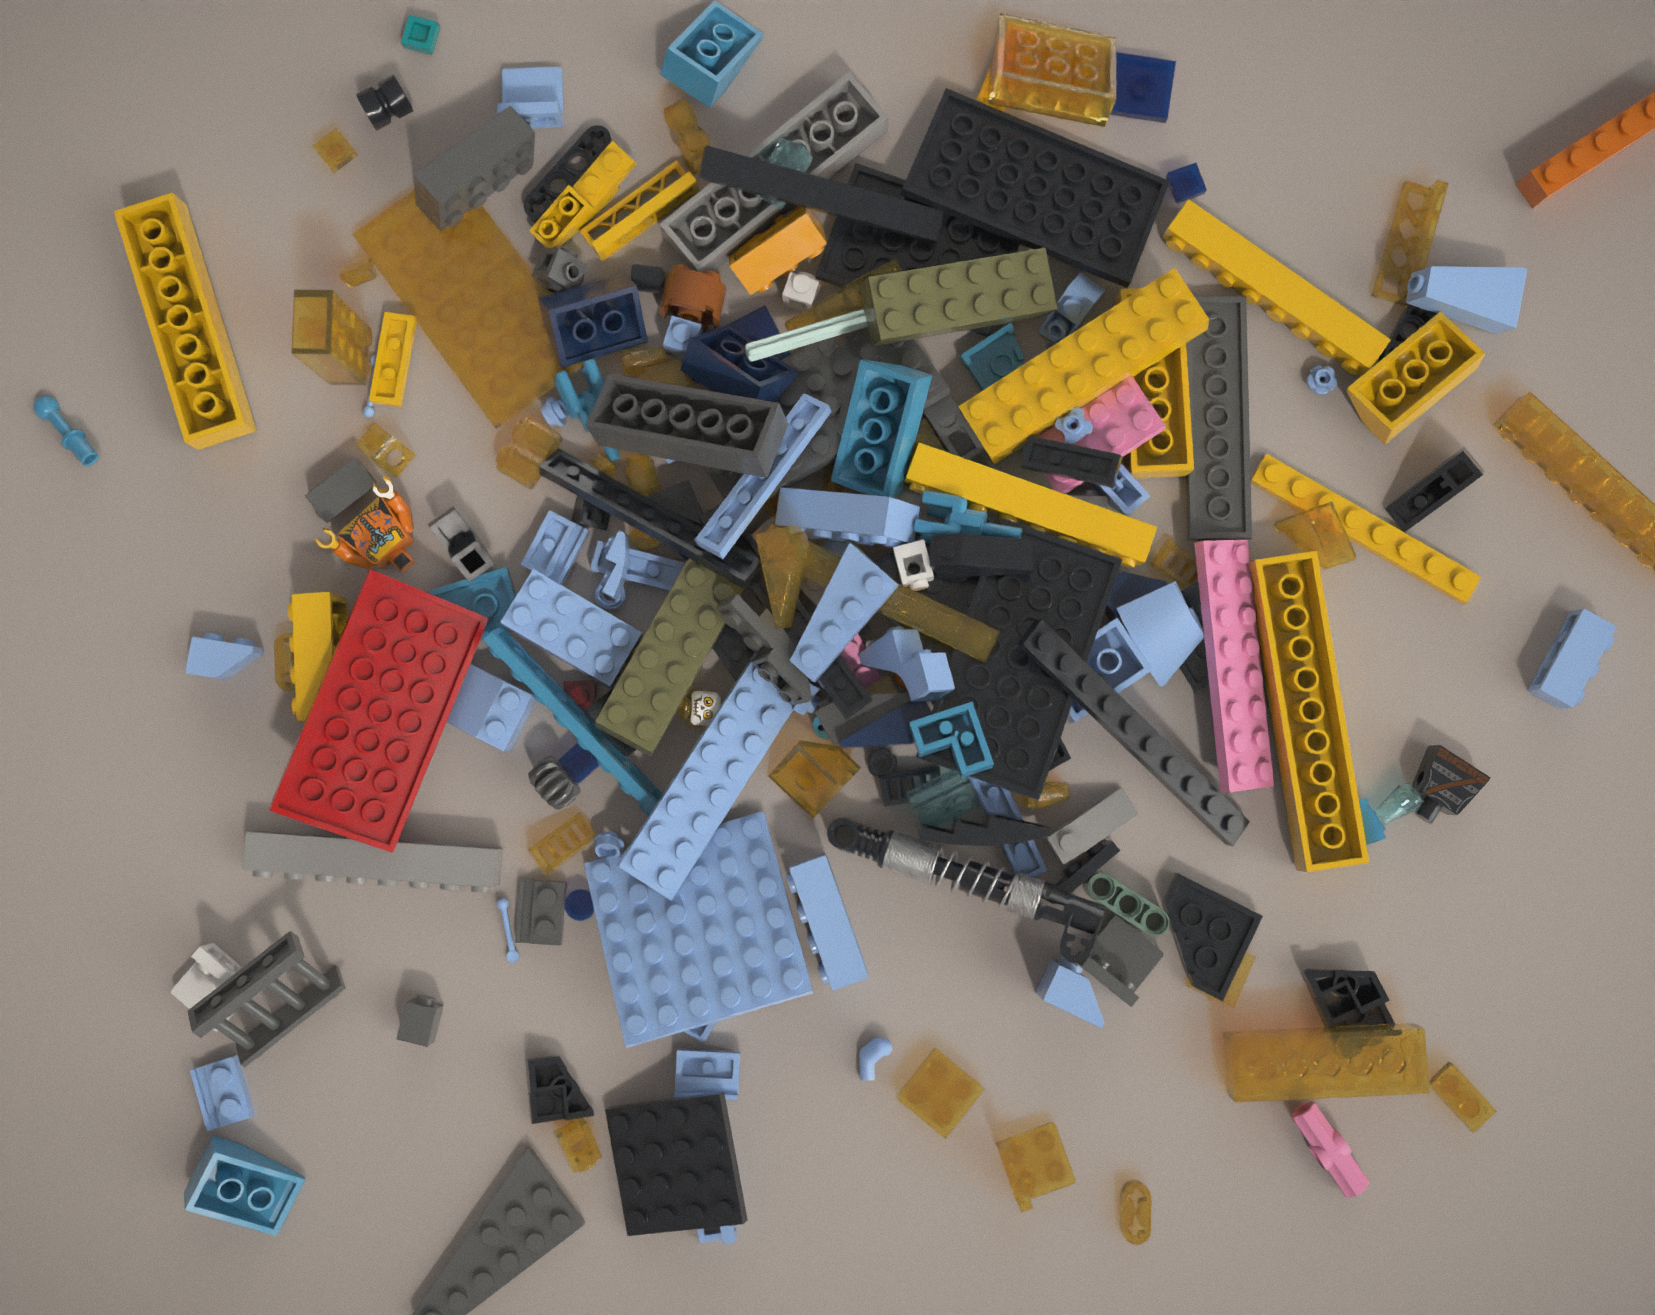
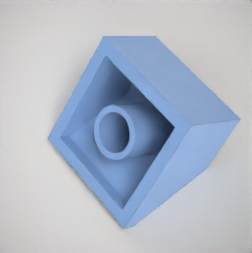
[1035,957,1104,1028]

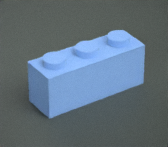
[1527,608,1617,709]

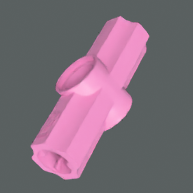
[1290,1101,1369,1198]

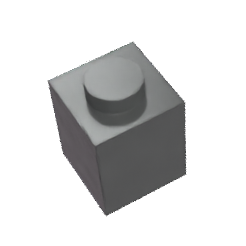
[396,995,444,1047]

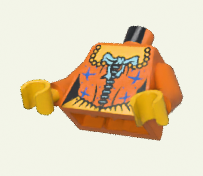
[315,476,415,573]

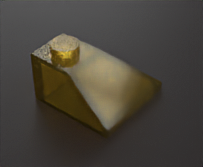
[768,740,861,818]

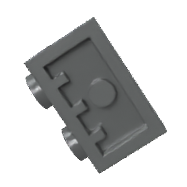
[1077,915,1164,1007]

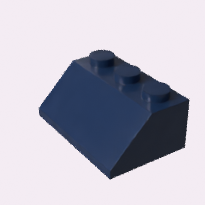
[538,274,648,368]
[680,324,798,402]

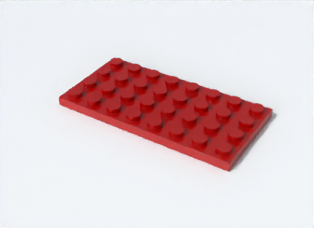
[268,569,489,853]

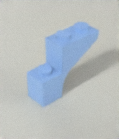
[858,626,955,702]

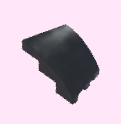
[1302,969,1398,1057]

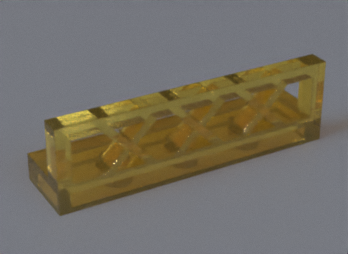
[1371,180,1449,307]

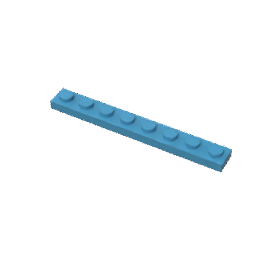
[483,626,663,816]

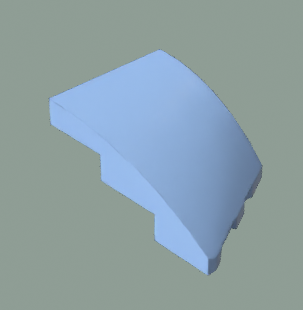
[1116,581,1204,687]

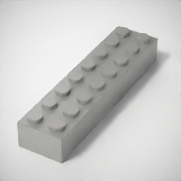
[659,71,889,273]

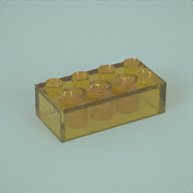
[291,289,373,385]

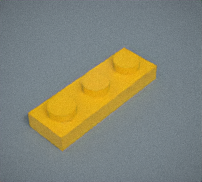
[369,311,417,408]

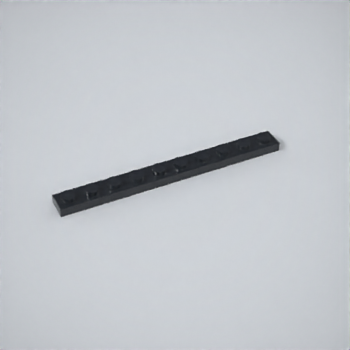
[1017,619,1250,846]

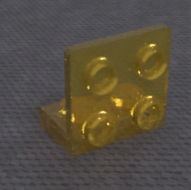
[995,1122,1076,1213]

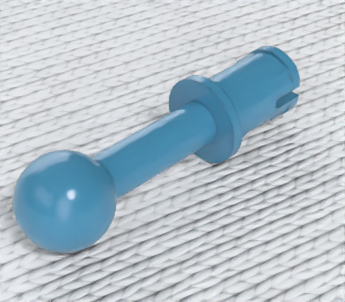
[33,396,99,467]

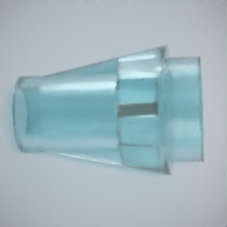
[1374,783,1423,826]

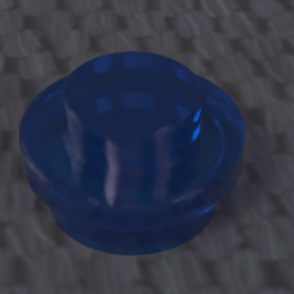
[565,889,595,921]

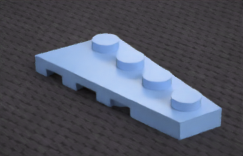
[790,543,899,682]

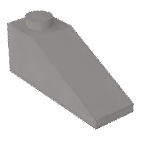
[1043,787,1138,865]

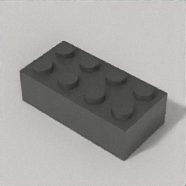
[413,106,535,232]

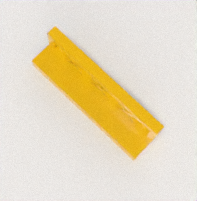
[580,160,699,262]

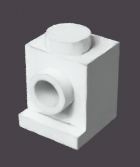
[782,272,821,315]
[893,539,934,592]

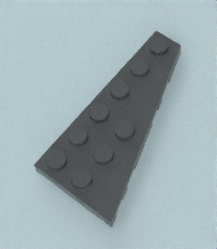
[412,1145,585,1315]

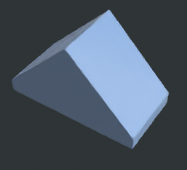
[1092,464,1150,516]

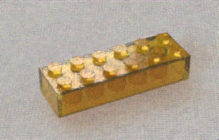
[1223,1023,1430,1103]

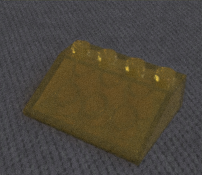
[987,13,1116,127]

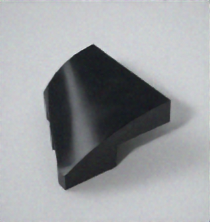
[525,1056,594,1124]

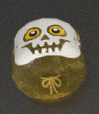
[678,688,723,729]

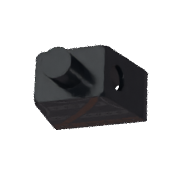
[1410,745,1491,824]

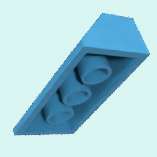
[831,359,932,498]

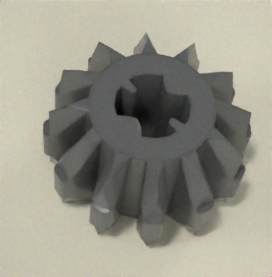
[528,756,581,810]

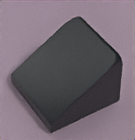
[571,496,610,531]

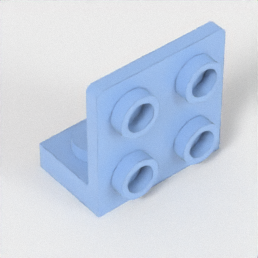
[497,67,564,129]

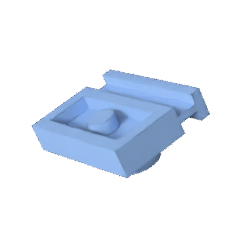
[520,510,590,585]
[674,1048,741,1100]
[190,1054,255,1131]

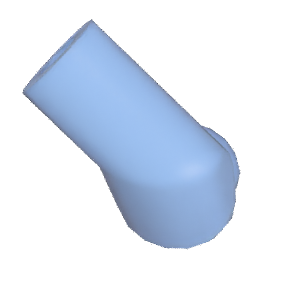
[859,1037,892,1080]

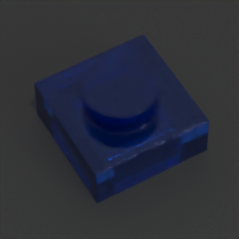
[1166,162,1207,204]
[559,743,599,783]

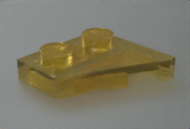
[1274,501,1356,570]

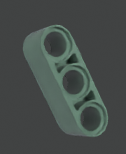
[1083,872,1170,936]

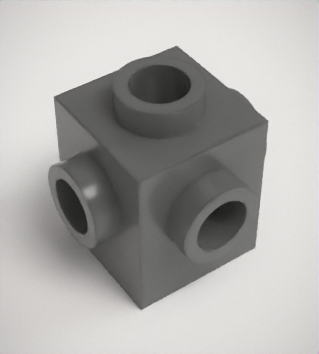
[531,248,587,294]

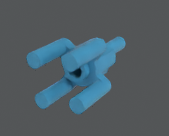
[553,359,621,463]
[914,490,1022,546]

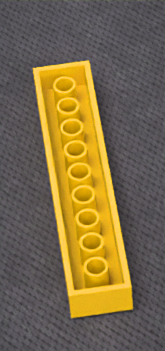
[1249,551,1369,872]

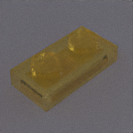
[1426,1062,1497,1133]

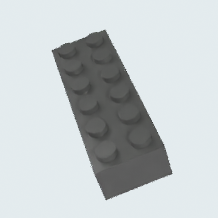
[586,374,788,478]

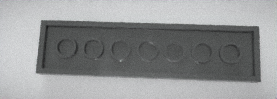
[1186,296,1252,540]

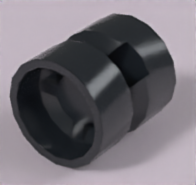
[356,74,414,131]

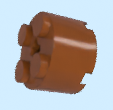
[659,264,727,330]

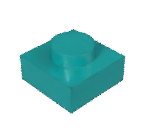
[401,15,441,55]

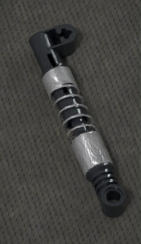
[827,818,1106,963]

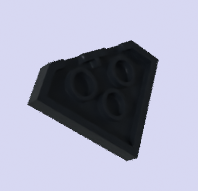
[1162,873,1263,1001]

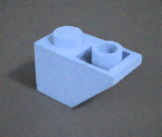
[1038,272,1105,343]
[185,632,264,680]

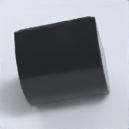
[631,264,666,294]

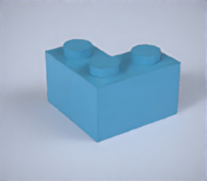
[909,702,994,778]

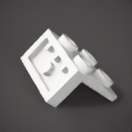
[171,943,242,1032]

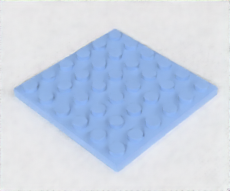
[584,811,814,1048]

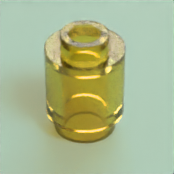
[624,454,660,497]

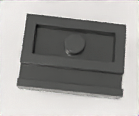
[515,879,567,946]

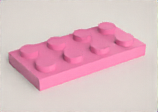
[1025,375,1166,494]

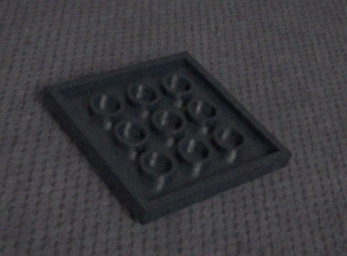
[605,1091,748,1236]

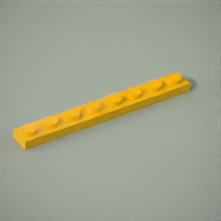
[1251,454,1481,604]

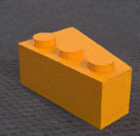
[729,206,827,295]

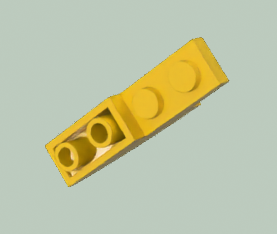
[529,141,637,248]

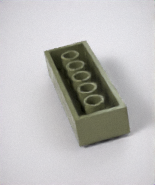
[859,248,1057,347]
[595,558,744,757]

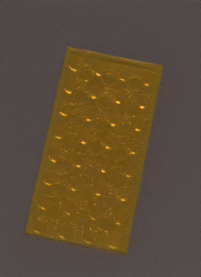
[352,189,588,429]

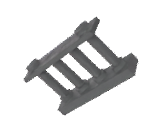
[187,931,346,1068]

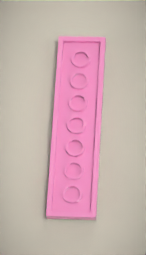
[1194,540,1274,793]

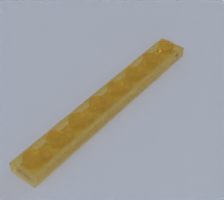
[757,524,1000,662]

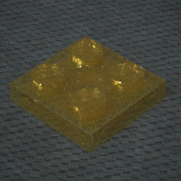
[896,1047,985,1139]

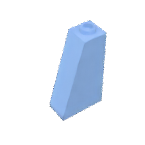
[1406,266,1527,334]

